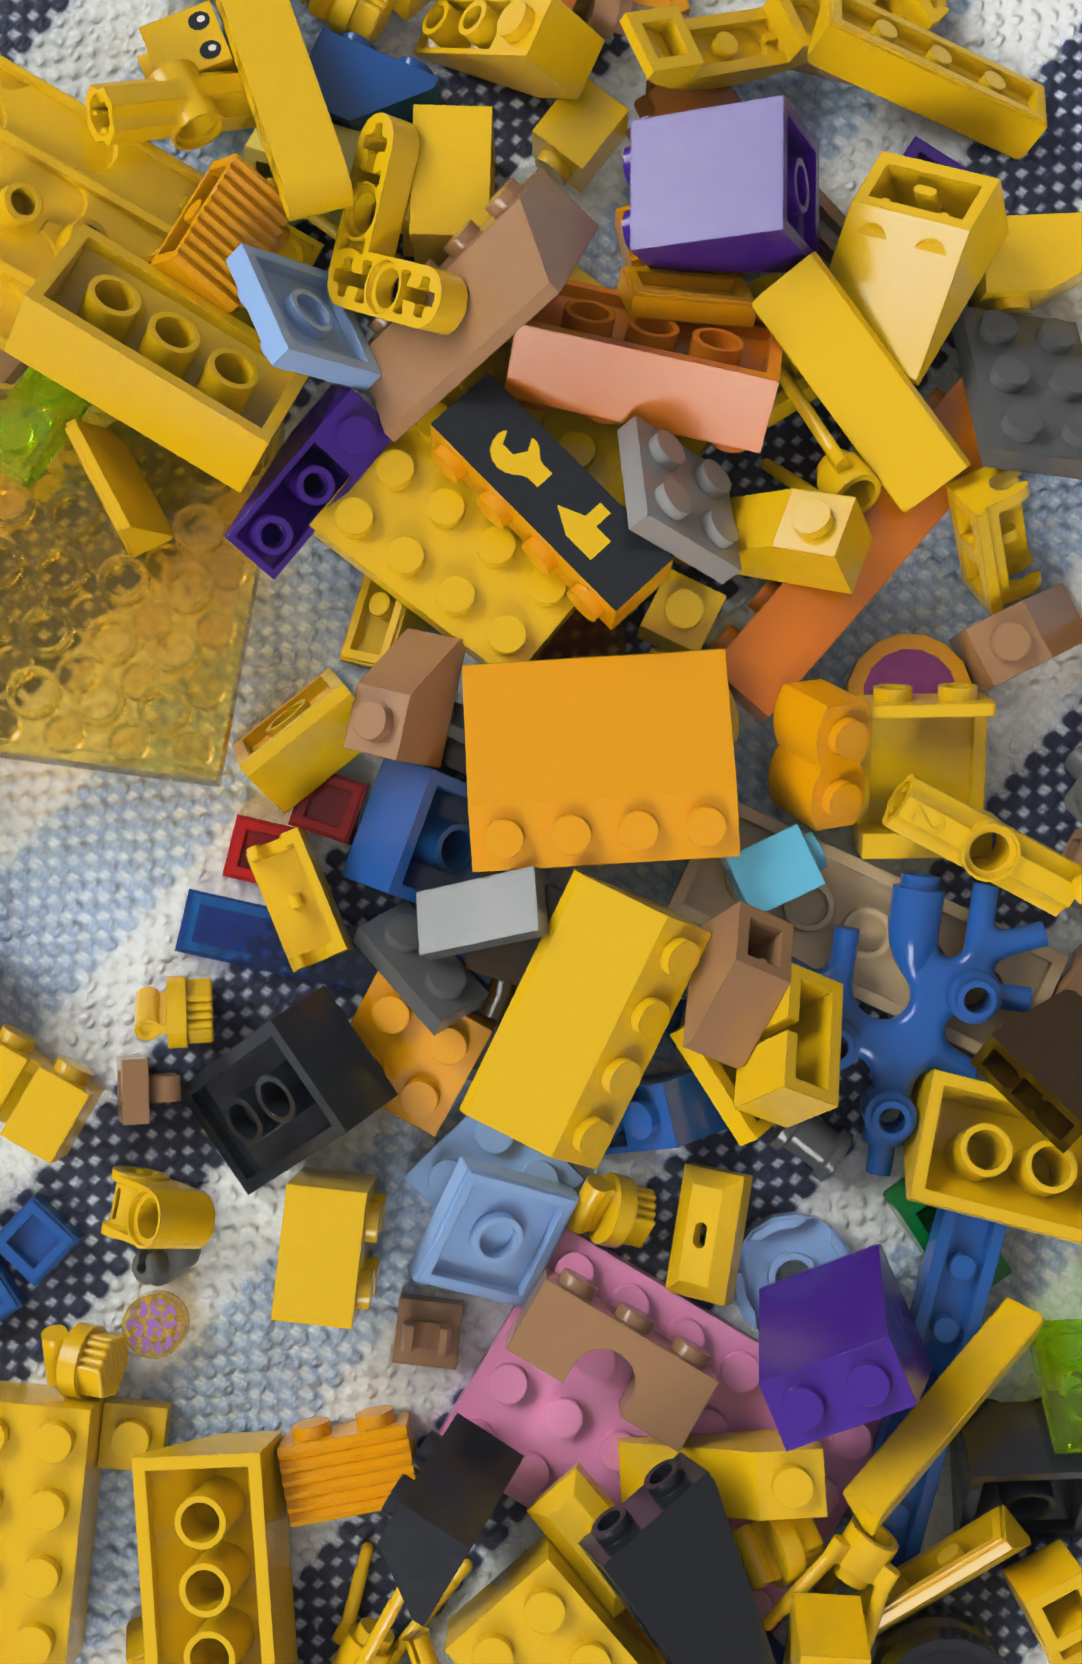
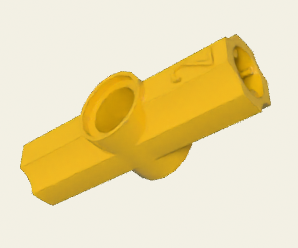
[84,59,256,151]
[882,773,1082,917]

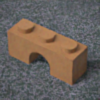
[505,1267,719,1452]

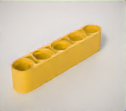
[215,0,354,222]

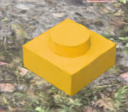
[97,1396,173,1471]

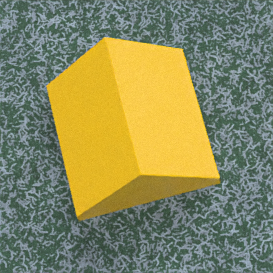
[232,667,361,814]

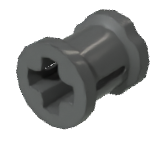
[767,1116,854,1182]

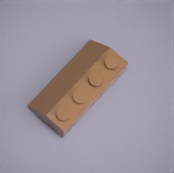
[367,167,599,442]

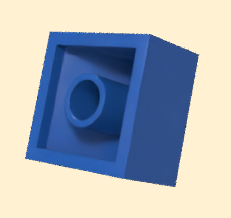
[341,758,480,903]

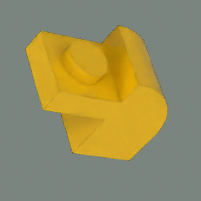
[1001,1539,1082,1664]

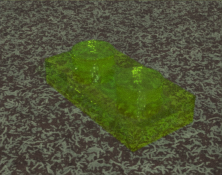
[0,367,91,490]
[1029,1319,1082,1454]

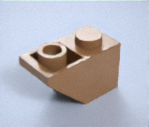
[683,901,794,1069]

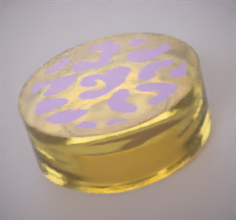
[122,1290,190,1359]

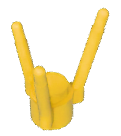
[761,367,883,513]
[762,1515,900,1652]
[331,1542,473,1664]

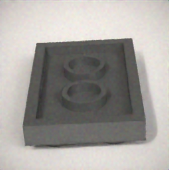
[951,306,1082,480]

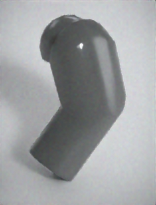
[132,1248,201,1286]

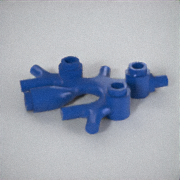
[791,872,1048,1176]

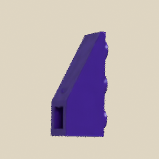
[223,385,392,579]

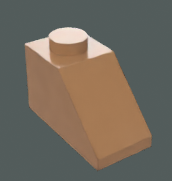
[948,583,1082,693]
[343,628,466,768]

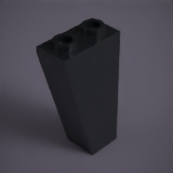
[578,1452,776,1664]

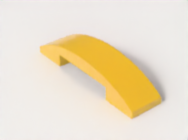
[619,0,822,90]

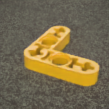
[327,112,468,335]

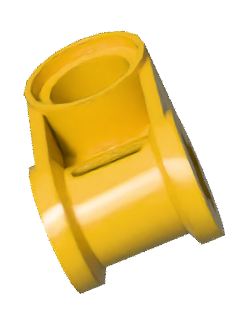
[101,1166,215,1249]

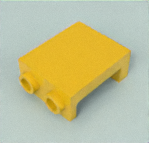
[852,682,996,859]

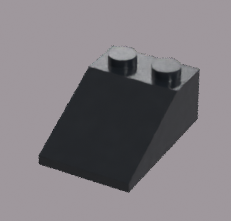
[181,986,399,1195]

